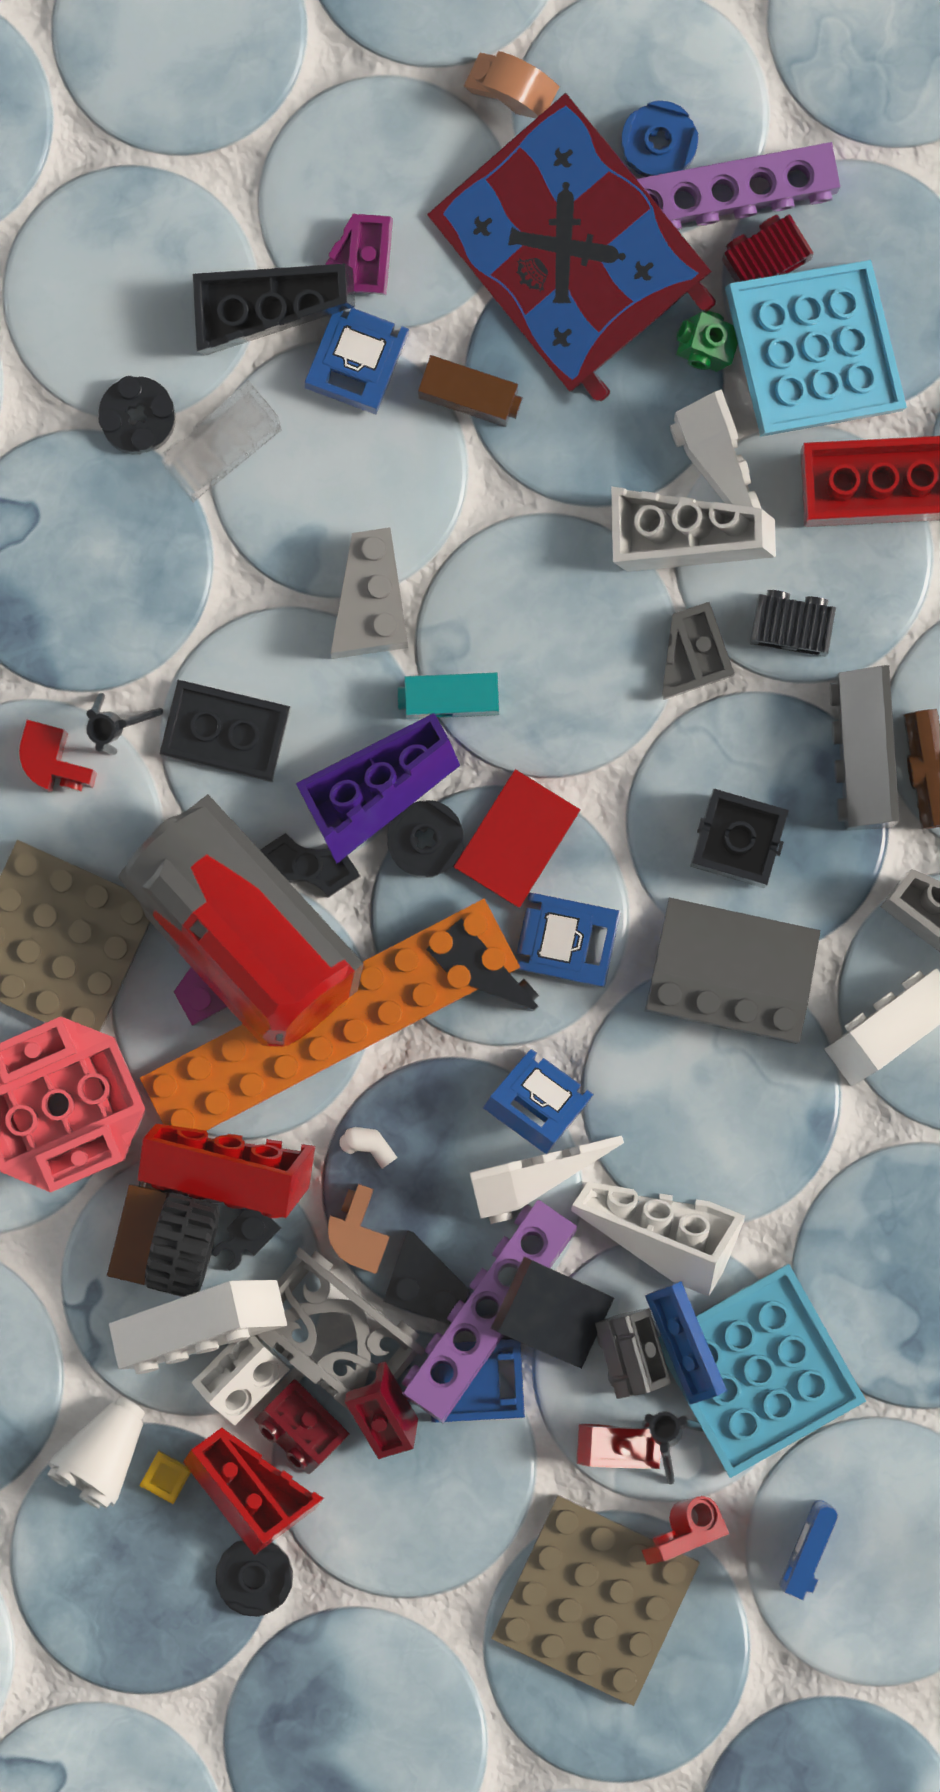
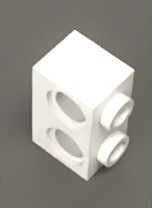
[191,1335,290,1425]

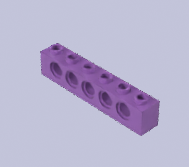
[637,142,840,230]
[402,1199,577,1423]

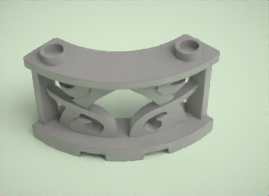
[257,1247,425,1410]

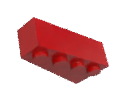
[138,1123,315,1218]

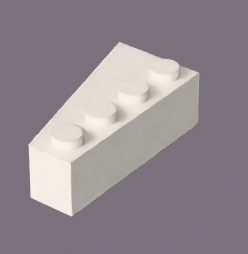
[611,486,776,572]

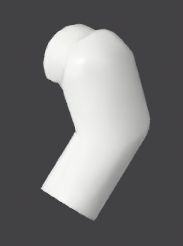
[339,1127,398,1169]

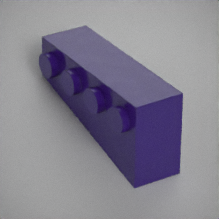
[296,713,460,863]

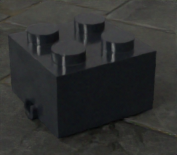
[690,788,789,888]

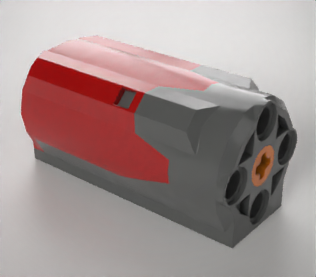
[118,794,364,1047]

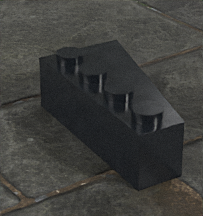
[193,264,355,355]

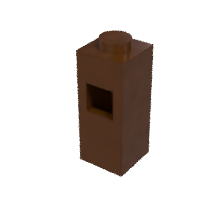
[418,355,523,427]
[106,1181,170,1285]

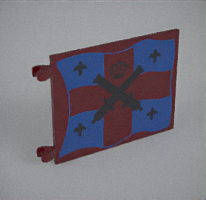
[427,92,716,401]

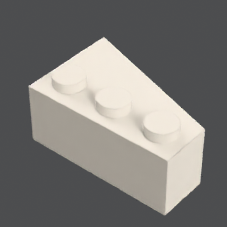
[824,968,940,1087]

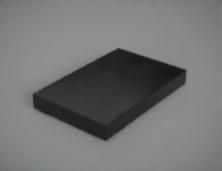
[159,679,291,782]
[491,1256,614,1369]

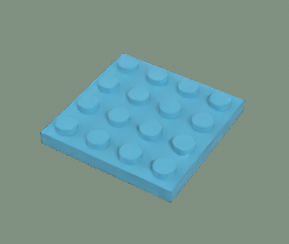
[725,260,907,437]
[658,1264,866,1478]

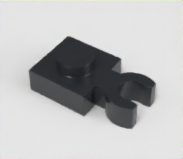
[212,1208,282,1271]

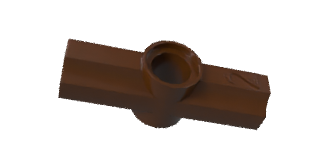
[903,709,940,829]

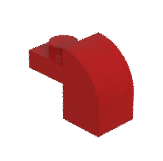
[19,719,97,793]

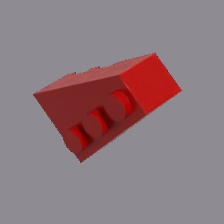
[183,1427,324,1555]

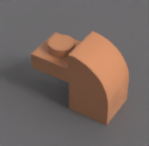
[464,51,560,119]
[328,1184,390,1274]

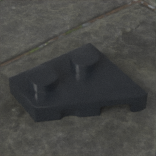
[383,1230,470,1325]

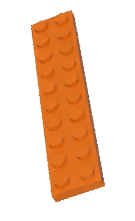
[140,898,521,1131]

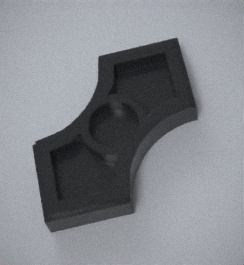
[260,833,361,898]

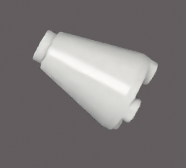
[47,1397,146,1509]

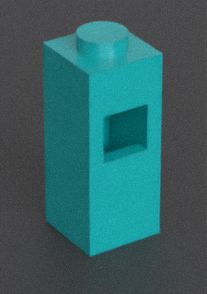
[397,672,499,719]

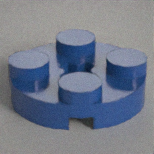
[621,101,698,177]

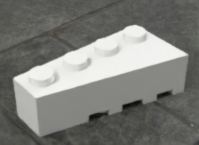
[109,1280,287,1374]

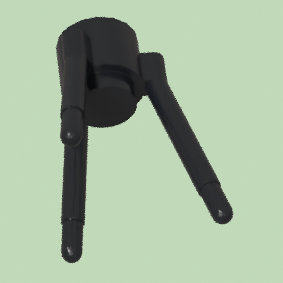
[86,693,164,755]
[642,1411,704,1485]

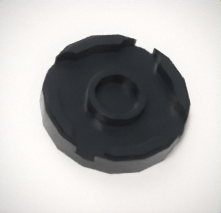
[215,1540,294,1617]

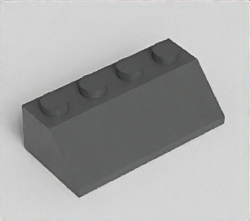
[829,665,899,831]

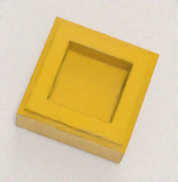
[139,1450,191,1504]

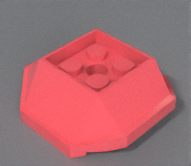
[0,1016,146,1192]

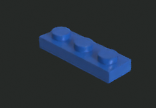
[645,1281,727,1405]

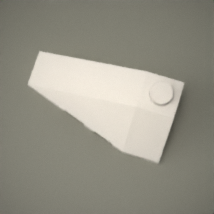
[670,389,761,509]
[470,1135,624,1224]
[571,1182,745,1296]

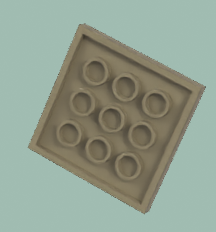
[0,840,151,1032]
[491,1494,700,1706]

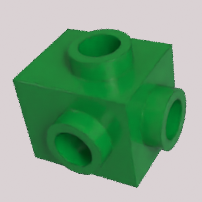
[676,311,738,372]

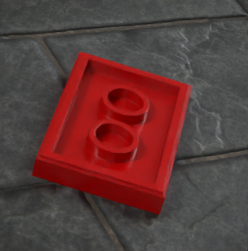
[454,769,581,909]

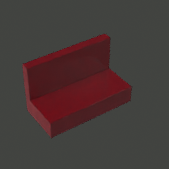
[345,1361,418,1459]

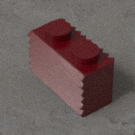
[722,214,814,282]

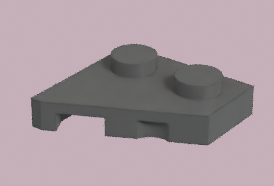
[662,602,735,700]

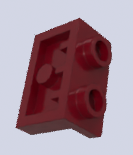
[254,1379,350,1474]

